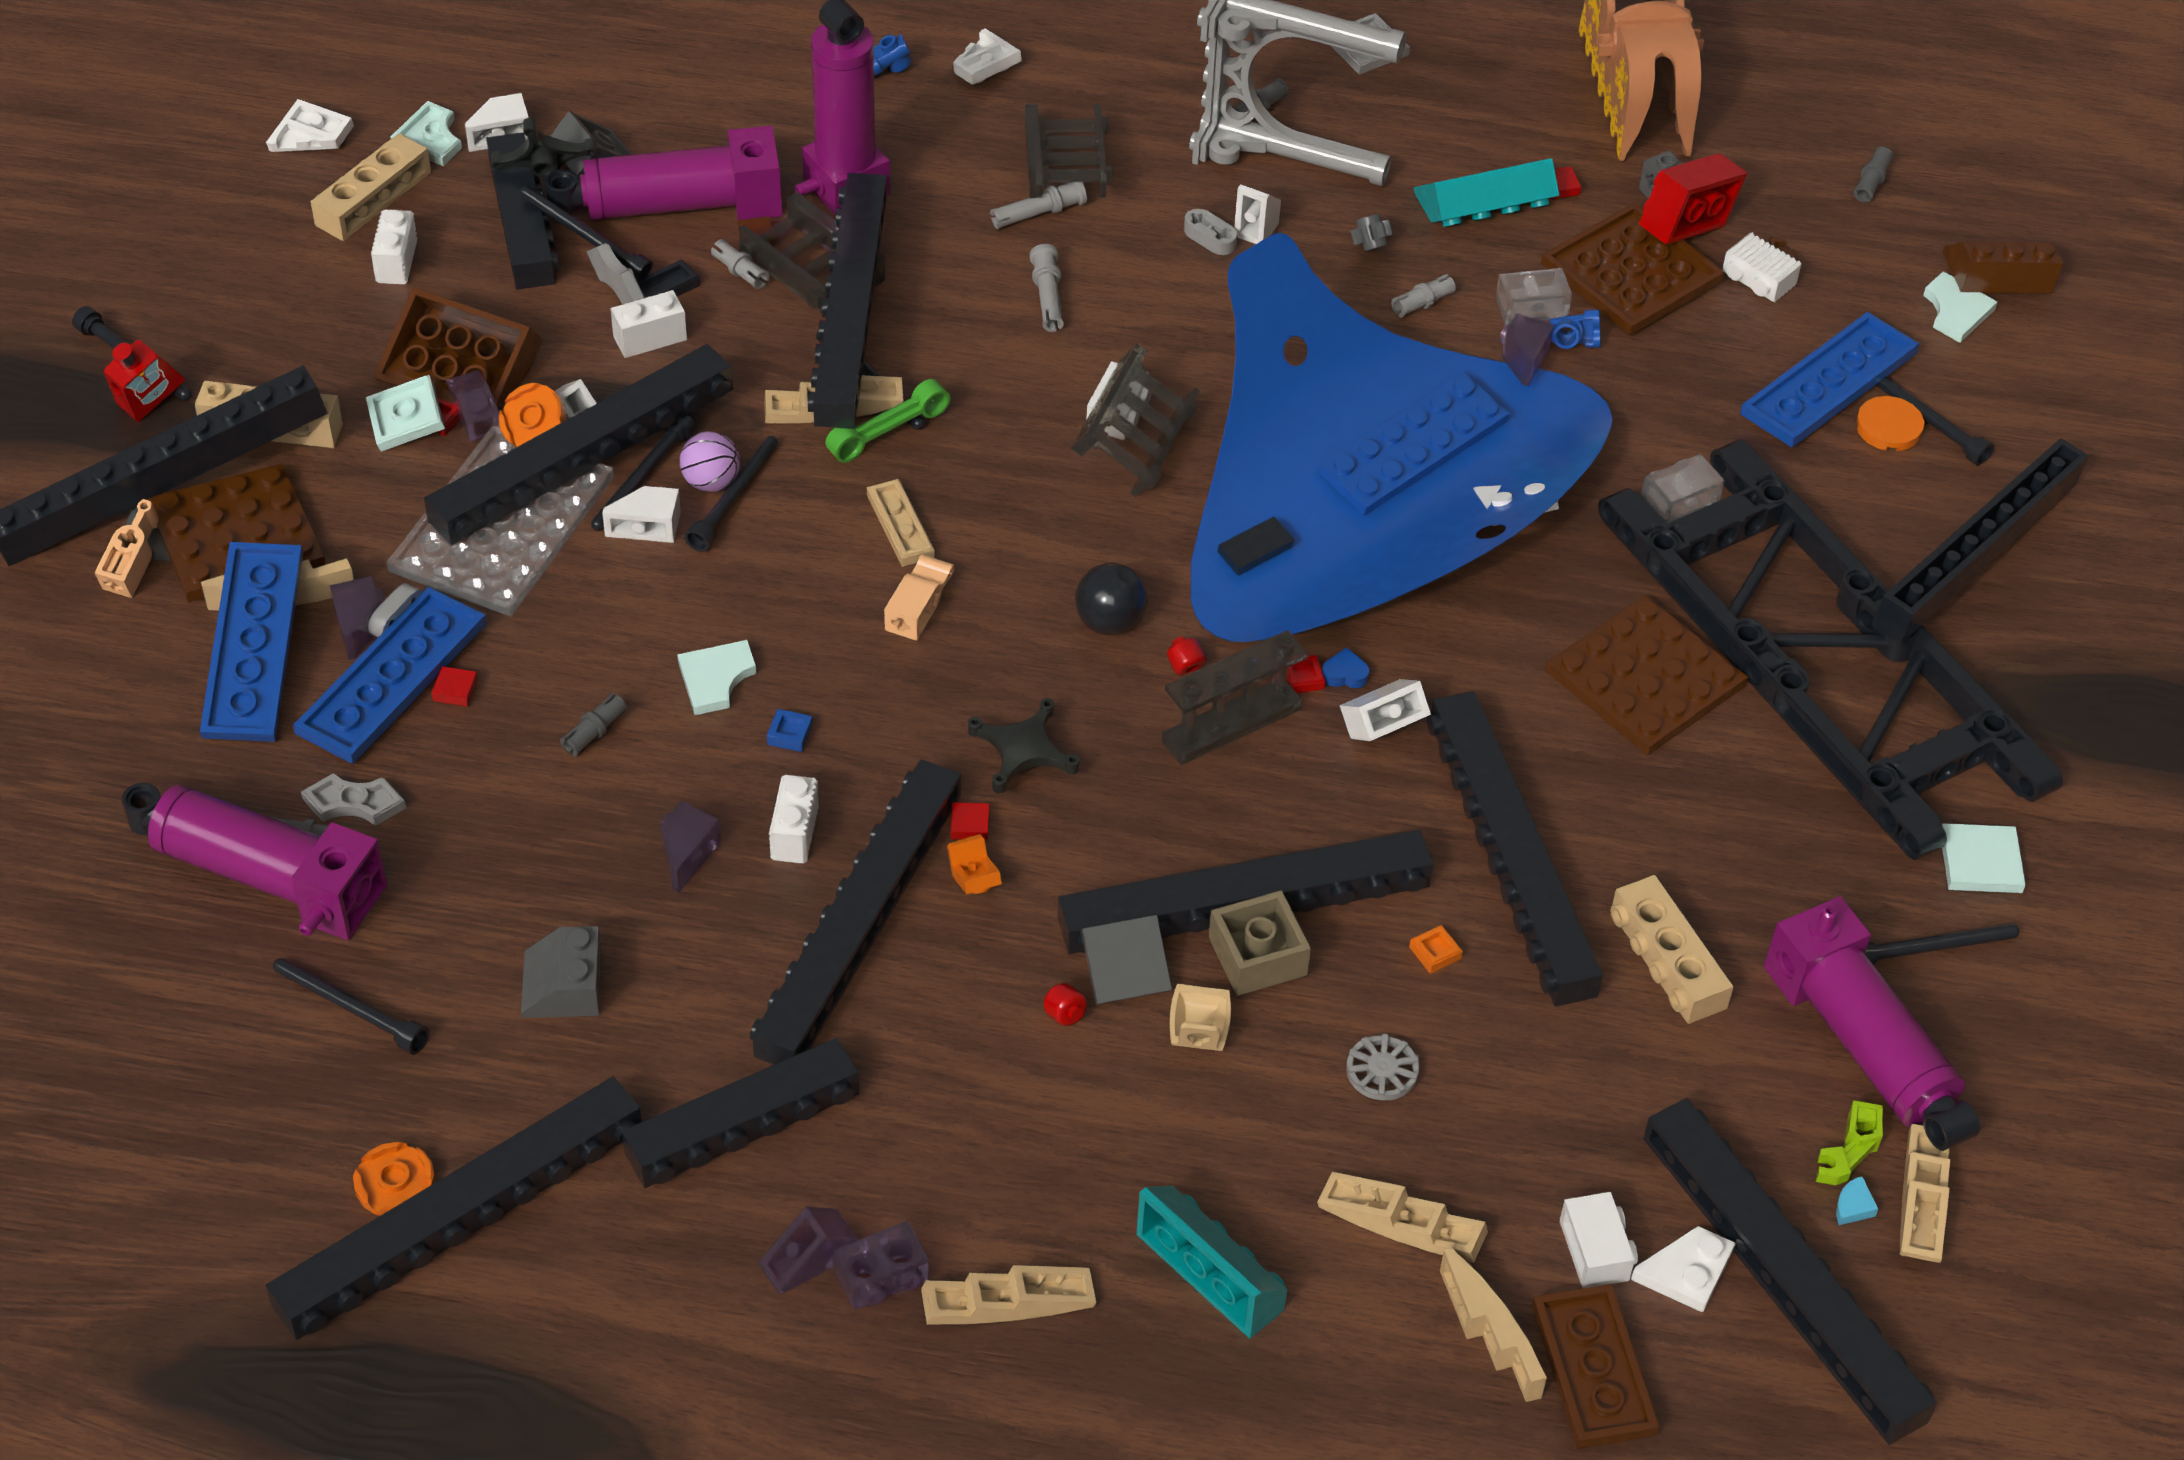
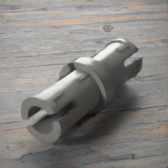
[711,239,770,290]
[1391,274,1456,318]

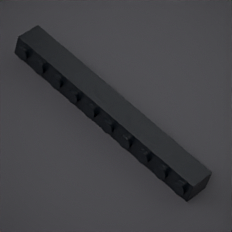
[808,173,887,429]
[424,344,733,546]
[0,365,328,566]
[1871,438,2090,644]
[1427,691,1603,1007]
[750,759,961,1065]
[1058,830,1433,954]
[265,1076,642,1340]
[1643,1098,1937,1445]

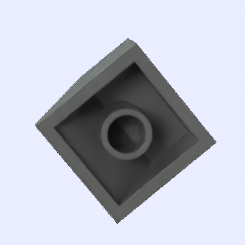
[551,111,633,176]
[521,926,602,1018]

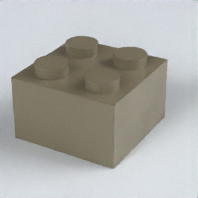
[1209,890,1311,996]

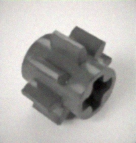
[1350,213,1393,251]

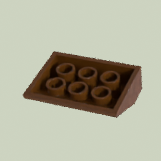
[373,287,543,420]

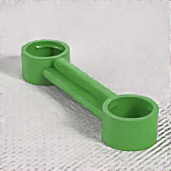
[825,379,951,463]

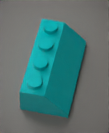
[1413,158,1559,227]
[1136,1185,1287,1339]

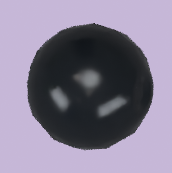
[1075,562,1148,635]

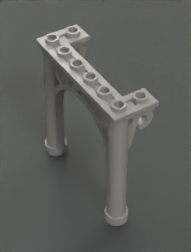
[1189,0,1407,187]

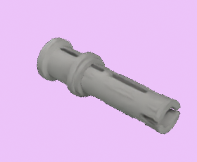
[990,177,1087,229]
[1029,244,1064,332]

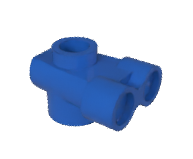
[873,34,911,77]
[1550,309,1601,349]

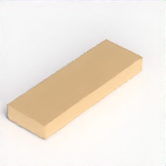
[867,479,935,567]

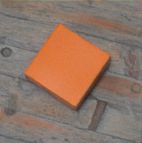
[1409,925,1463,974]

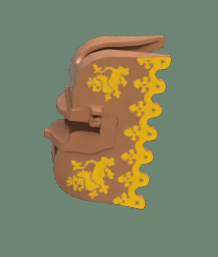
[1579,0,1704,161]

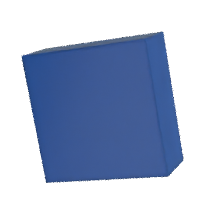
[767,709,813,752]

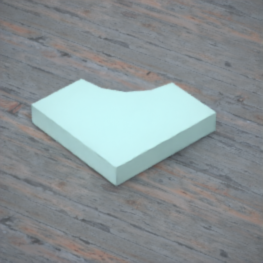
[390,101,462,167]
[1923,271,1998,343]
[677,640,756,715]

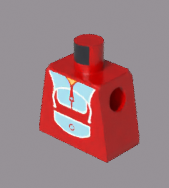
[103,340,186,422]

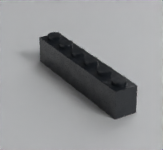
[486,132,559,290]
[622,1038,859,1189]

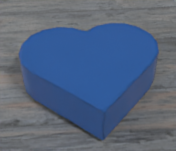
[1322,648,1369,688]

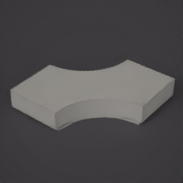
[586,243,644,305]
[301,773,406,826]

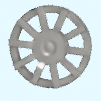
[1346,1034,1419,1100]

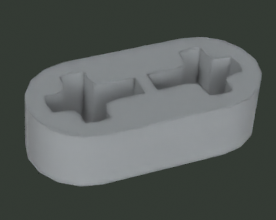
[1184,209,1237,255]
[368,583,423,637]

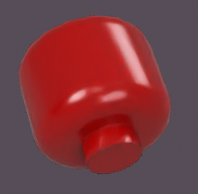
[1167,636,1207,675]
[1043,983,1087,1026]

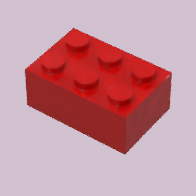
[1639,153,1748,245]

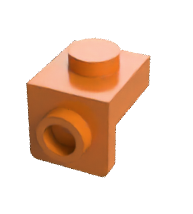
[947,834,1002,895]

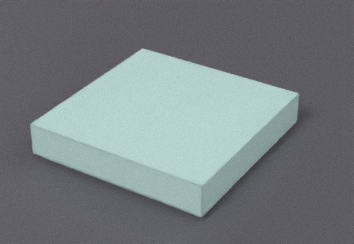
[366,375,445,452]
[1942,823,2025,893]

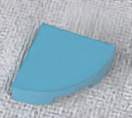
[1836,1176,1878,1225]

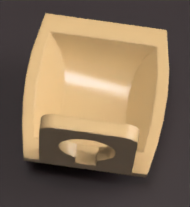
[1169,984,1231,1051]

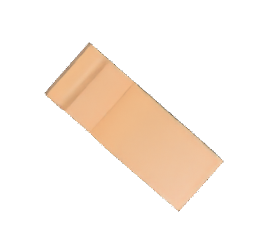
[95,499,159,598]
[884,554,954,641]

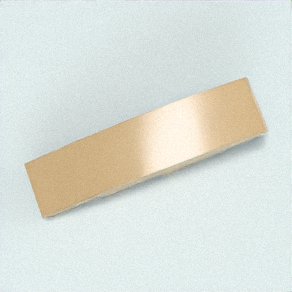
[764,375,903,423]
[201,558,356,610]
[1900,1124,1950,1263]
[1317,1172,1488,1263]
[1440,1248,1547,1402]
[921,1265,1096,1325]

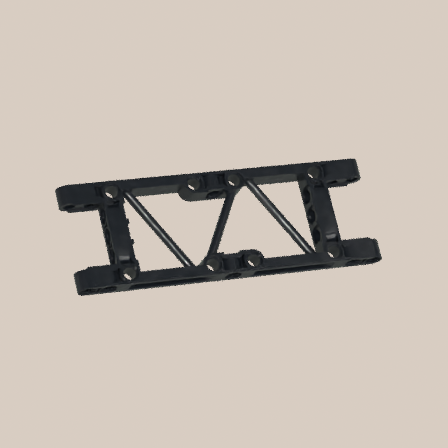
[1598,439,2063,860]

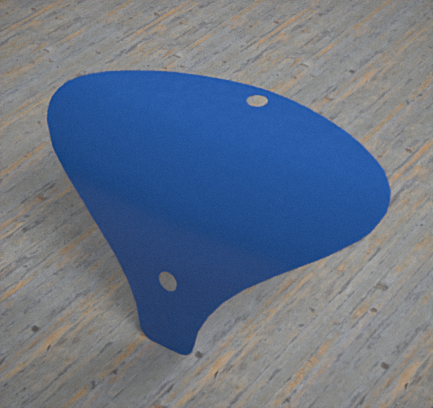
[1191,233,1613,642]

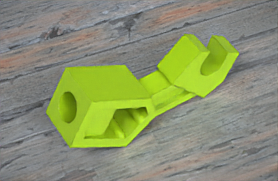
[1816,1100,1883,1185]

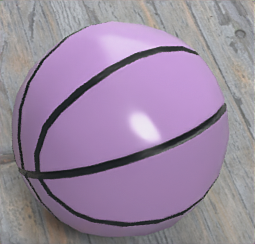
[680,431,740,492]

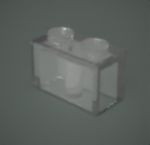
[1496,268,1572,325]
[1641,454,1724,524]

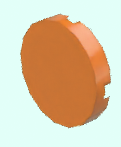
[499,383,566,447]
[1856,396,1925,451]
[353,1142,435,1216]

